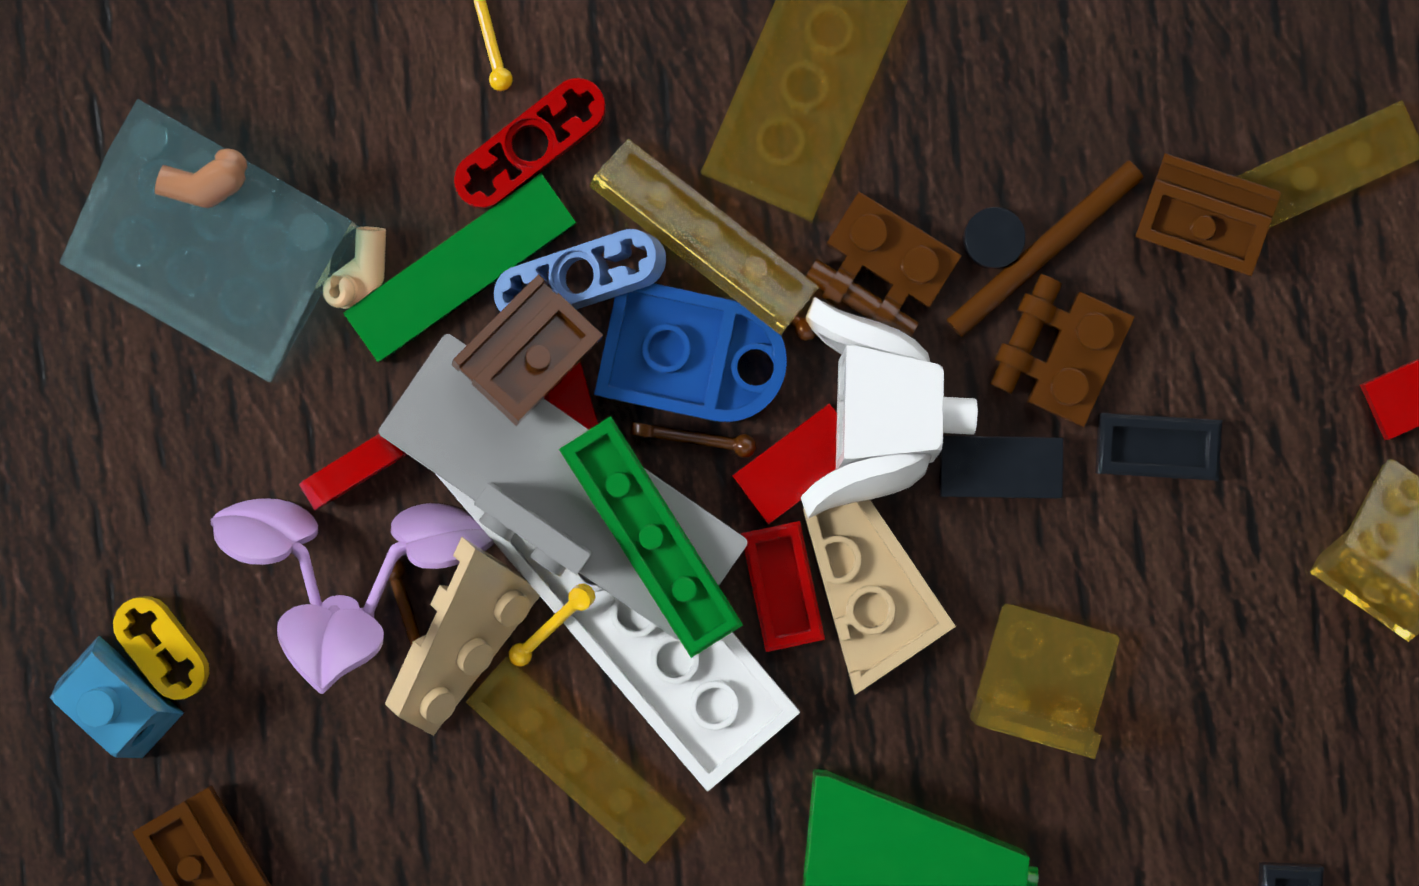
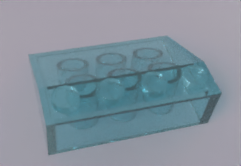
[59,99,360,383]

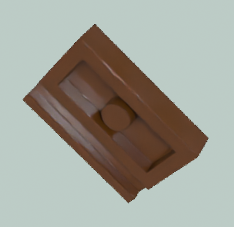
[1135,153,1282,277]
[452,274,603,426]
[132,785,271,886]

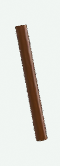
[946,160,1144,337]

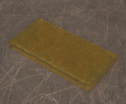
[701,0,908,222]

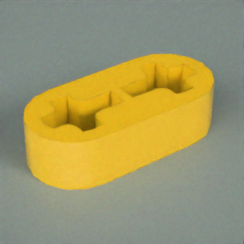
[113,596,210,700]

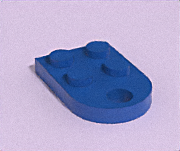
[594,283,787,422]

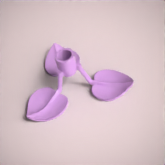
[211,498,494,694]

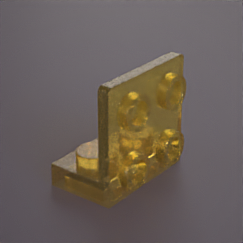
[1310,459,1419,642]
[970,603,1119,759]

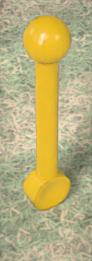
[473,0,513,91]
[508,583,596,667]

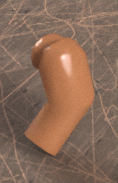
[155,148,247,208]

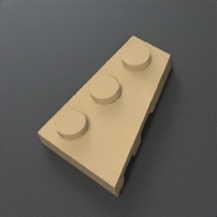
[803,500,956,695]
[385,537,540,736]

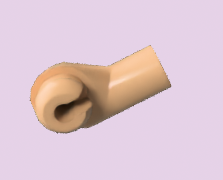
[322,226,386,309]

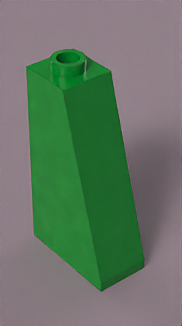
[802,769,1038,886]

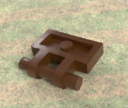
[804,192,962,337]
[990,274,1135,427]

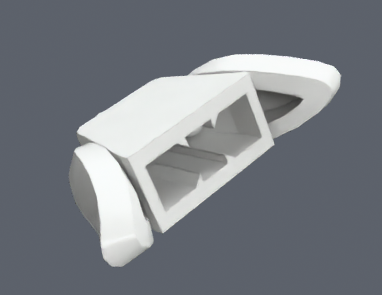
[801,297,978,519]

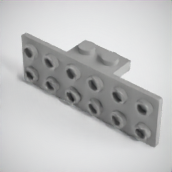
[379,334,747,640]

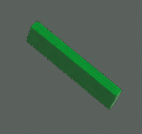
[343,173,577,363]
[559,416,743,658]

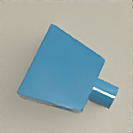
[50,636,184,758]

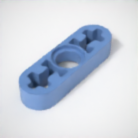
[494,229,666,312]

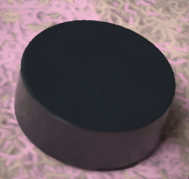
[963,207,1025,269]

